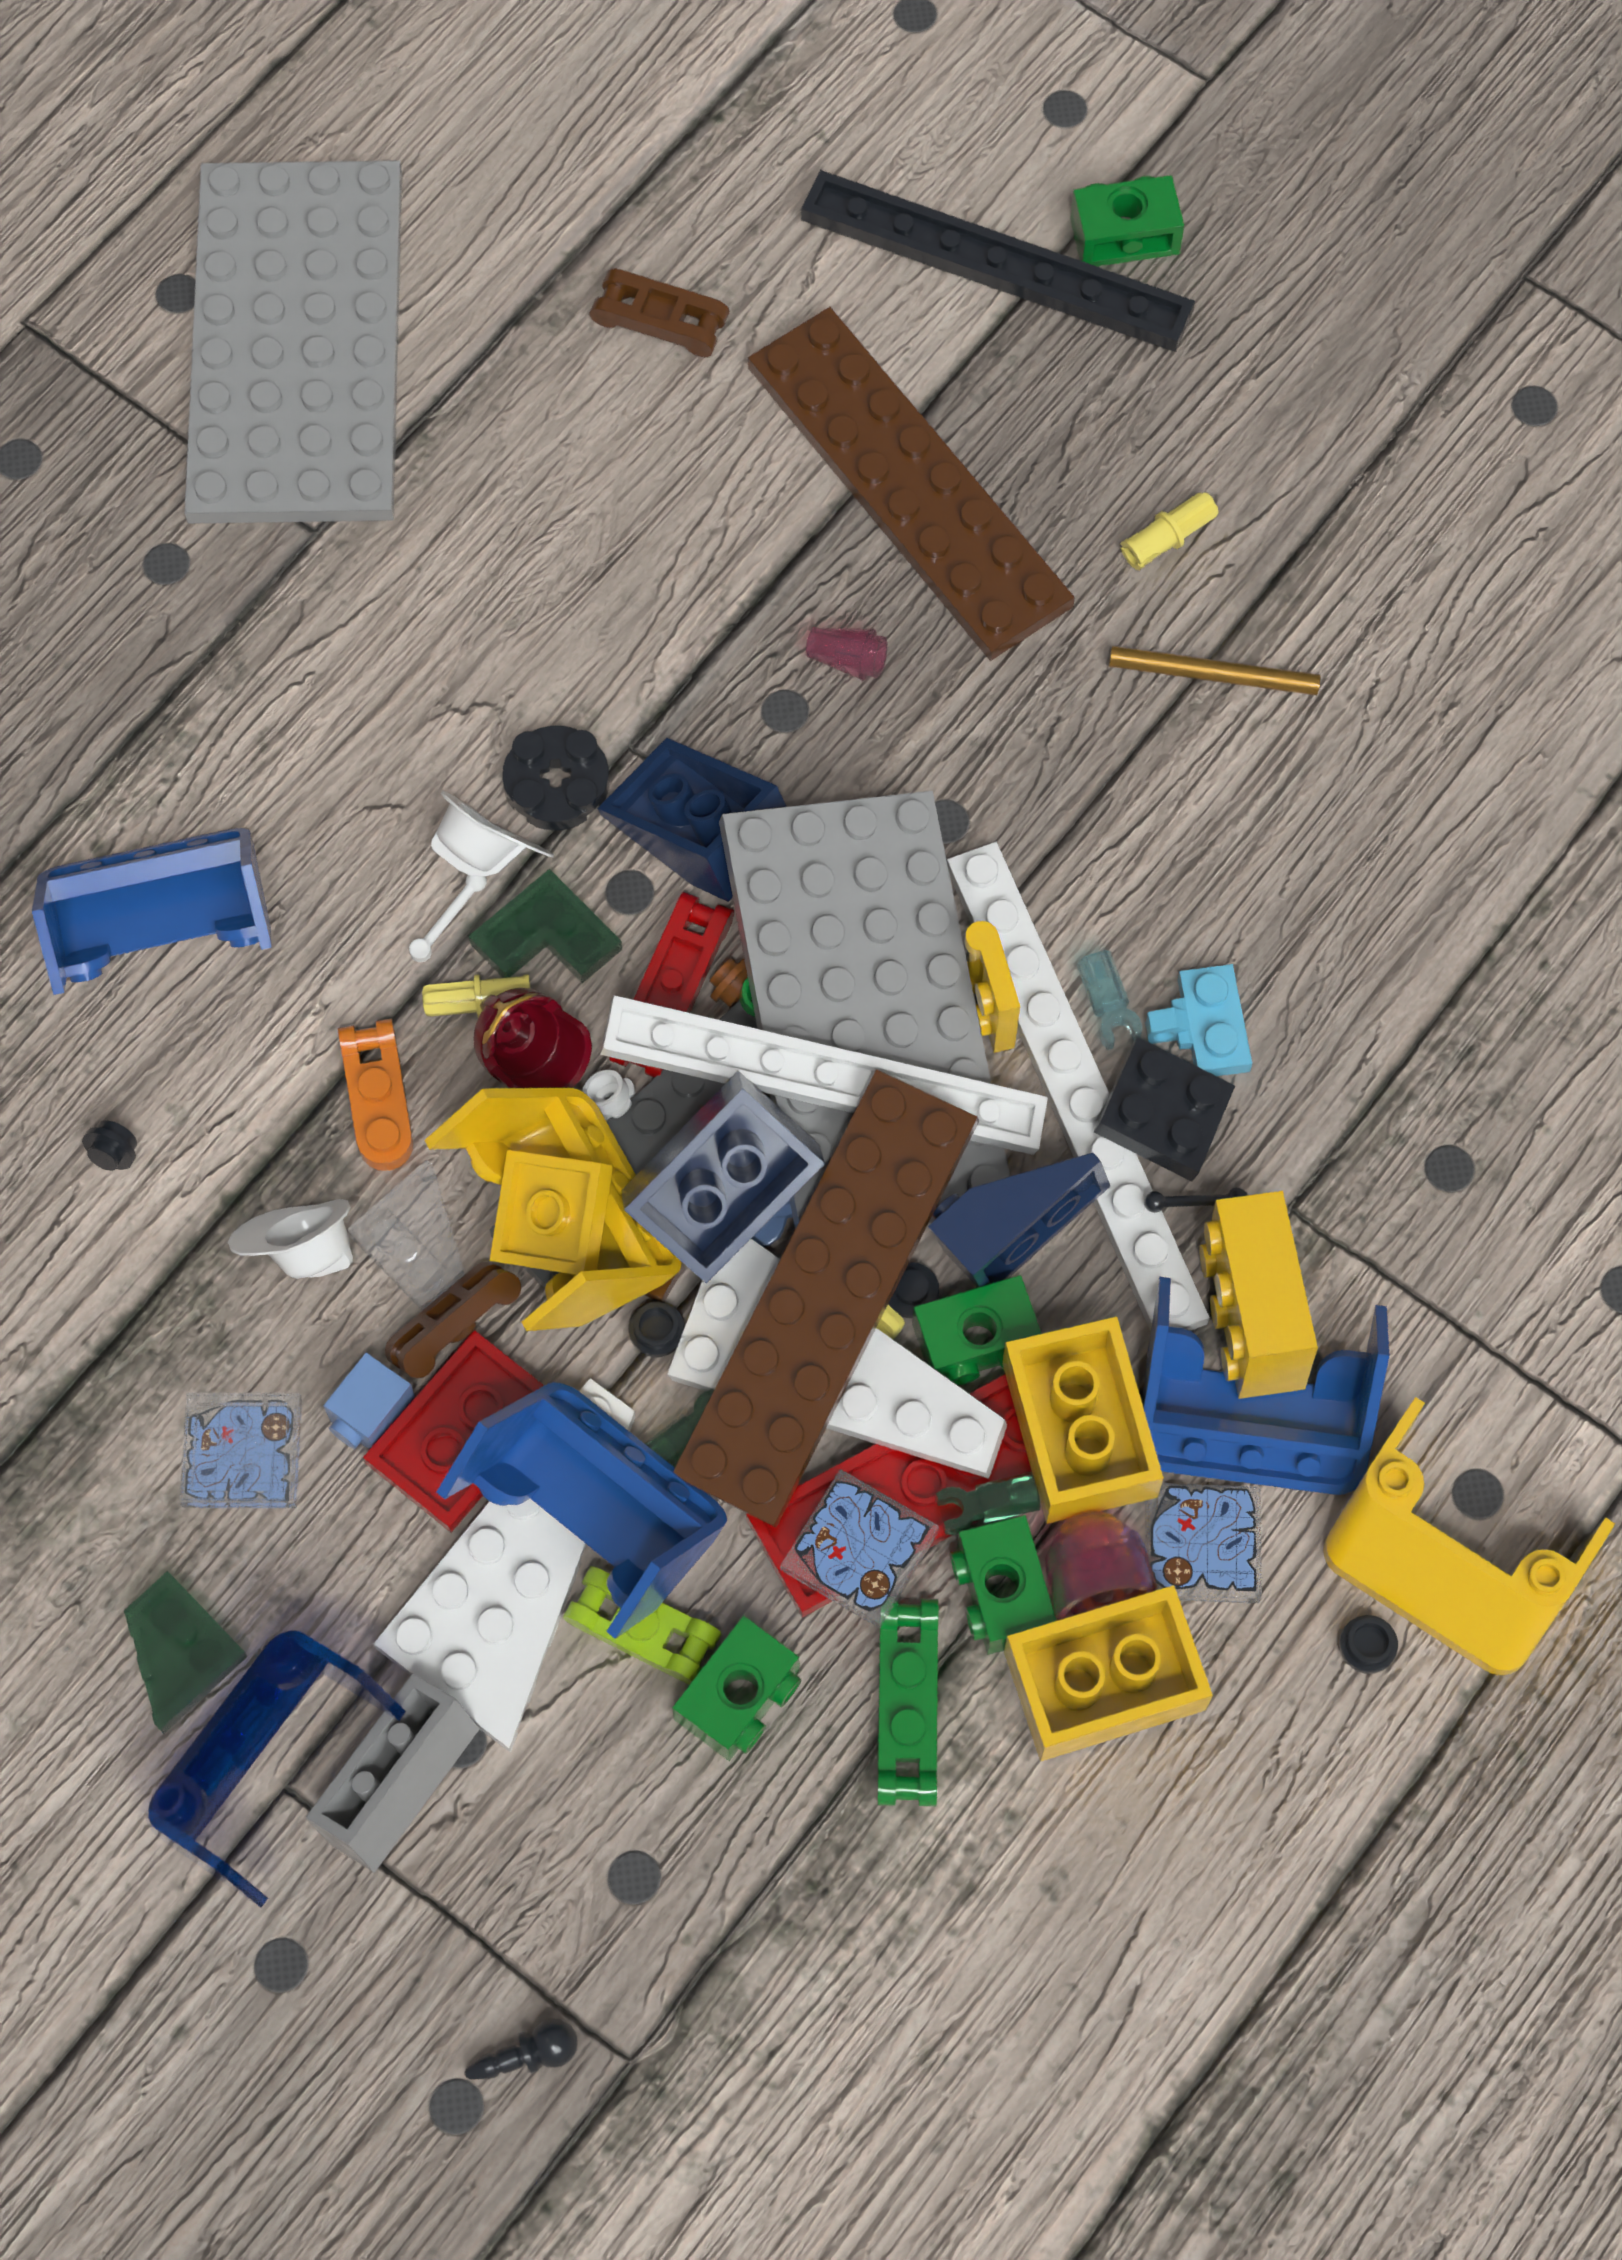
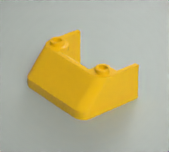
[424,1088,681,1332]
[1323,1397,1615,1675]

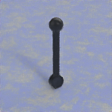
[1144,1187,1248,1213]

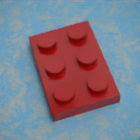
[363,1330,545,1533]

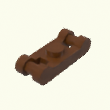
[589,268,730,358]
[385,1261,521,1378]

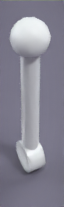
[409,875,487,962]

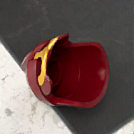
[473,988,592,1088]

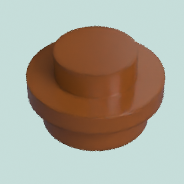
[709,958,748,1008]

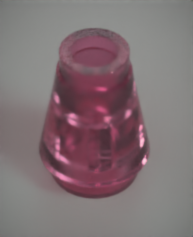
[806,627,888,681]

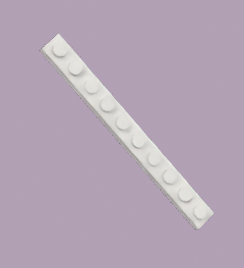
[947,842,1210,1332]

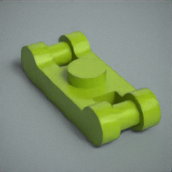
[562,1566,722,1685]

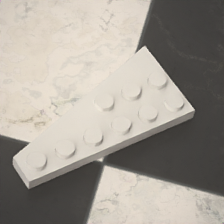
[374,1378,635,1753]

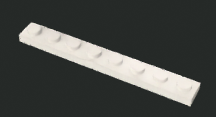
[600,996,1048,1155]

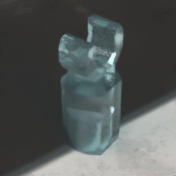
[1077,950,1142,1050]

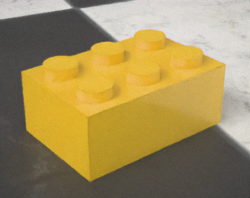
[1199,1191,1318,1399]
[1002,1316,1164,1524]
[1004,1585,1213,1762]

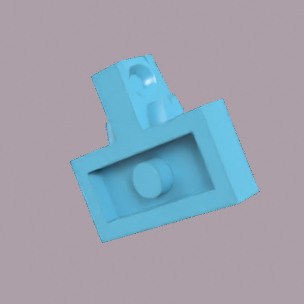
[1145,964,1252,1076]

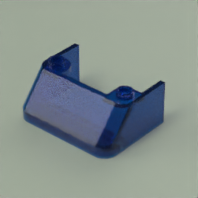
[146,1630,406,1908]

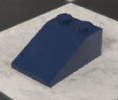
[597,738,787,902]
[928,1153,1110,1288]

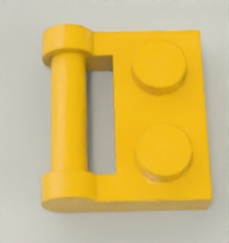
[965,921,1021,1053]

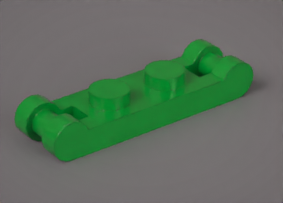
[877,1598,939,1807]

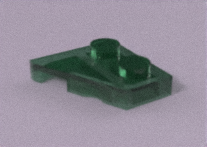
[124,1571,248,1734]

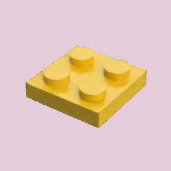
[489,1150,613,1275]

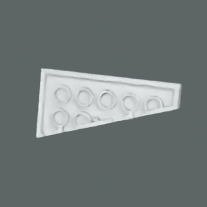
[667,1239,1007,1479]

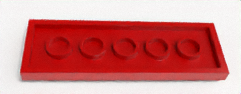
[746,1374,1037,1618]

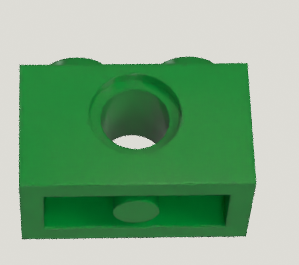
[1070,175,1184,267]
[912,1275,1042,1386]
[950,1515,1056,1655]
[672,1616,802,1761]

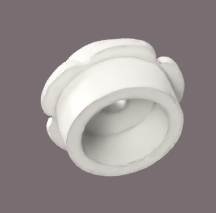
[582,1070,635,1121]

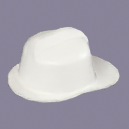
[431,790,554,877]
[228,1199,353,1279]

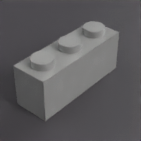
[305,1673,480,1873]

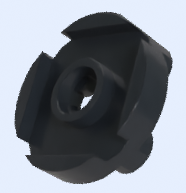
[502,726,610,831]

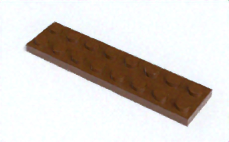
[748,307,1075,661]
[673,1069,979,1528]

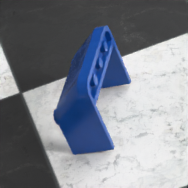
[32,828,272,995]
[1142,1276,1390,1495]
[436,1382,727,1639]

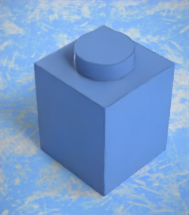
[323,1353,415,1450]

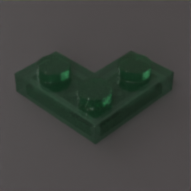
[468,869,623,983]

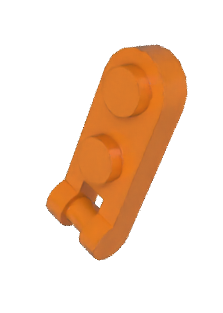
[338,1018,413,1171]

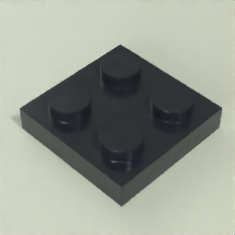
[1094,1037,1235,1182]

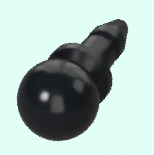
[465,2018,578,2080]

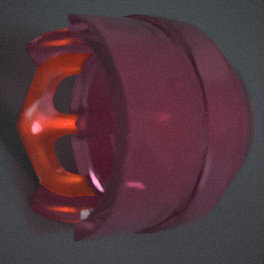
[1045,1510,1157,1621]

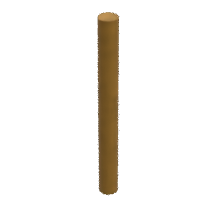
[1109,646,1321,696]

